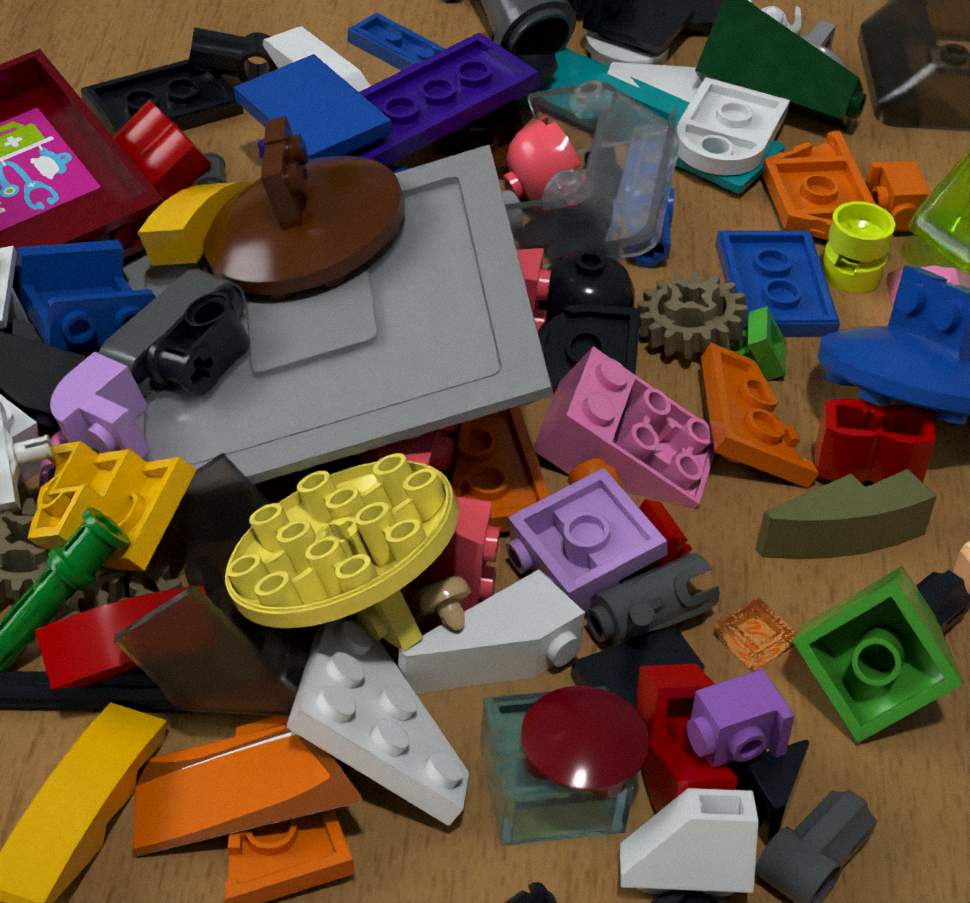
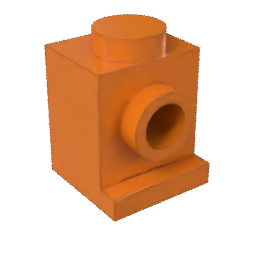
[866,161,931,233]

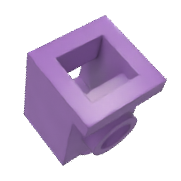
[687,669,795,768]

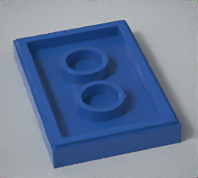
[234,54,392,160]
[715,231,840,337]

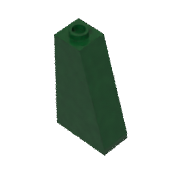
[695,0,867,130]

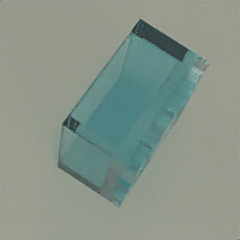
[480,686,634,846]

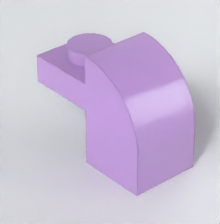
[50,352,150,458]

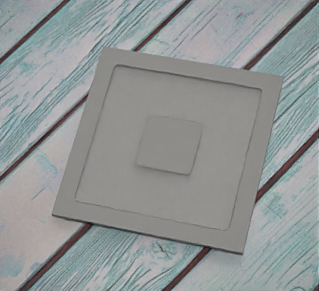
[123,144,554,506]

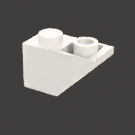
[619,788,758,897]

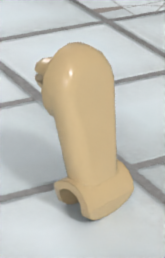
[402,576,471,632]

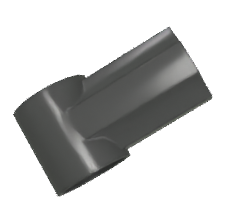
[755,789,877,903]

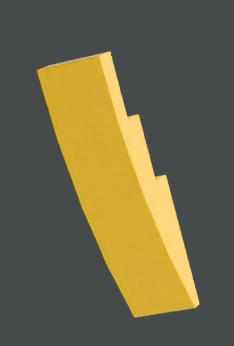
[0,702,167,903]

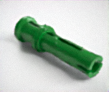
[0,507,130,671]

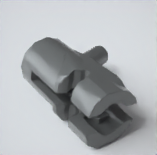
[586,553,720,647]

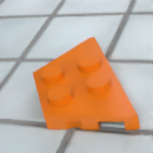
[762,130,875,240]

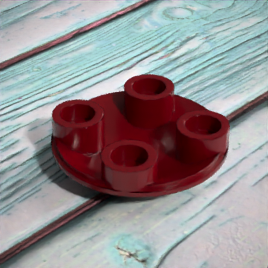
[521,686,650,798]

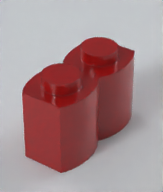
[113,99,212,199]
[814,399,936,483]

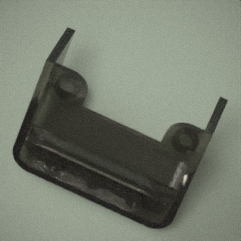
[857,0,970,131]
[113,453,320,717]

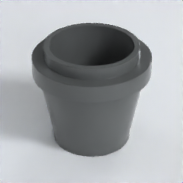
[481,0,576,55]

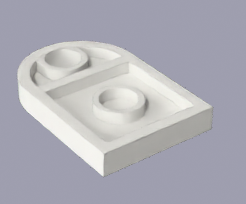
[674,77,790,176]

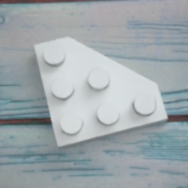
[286,618,469,826]

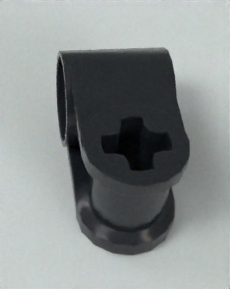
[146,292,250,395]

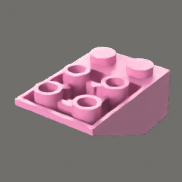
[533,346,715,509]

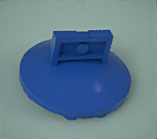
[817,266,970,424]

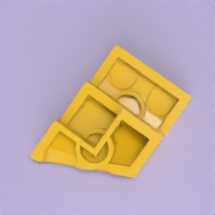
[27,441,197,571]

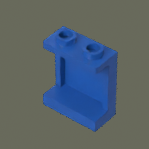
[16,240,156,350]

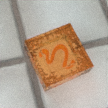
[713,597,797,672]

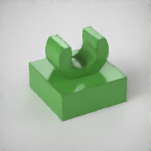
[731,306,786,381]

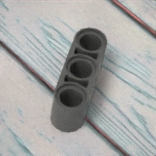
[99,269,245,396]

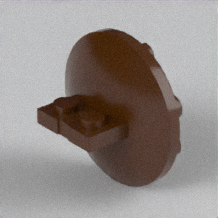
[203,116,405,301]

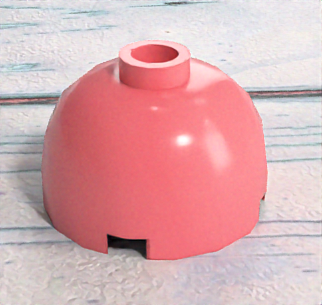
[503,115,591,213]

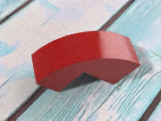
[35,585,221,690]
[637,664,738,813]

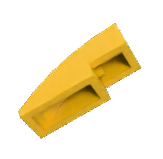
[137,181,254,266]

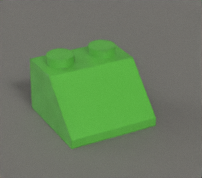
[792,566,964,743]

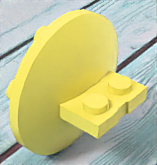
[225,453,459,652]

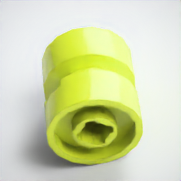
[821,201,896,293]

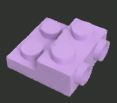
[506,468,667,613]

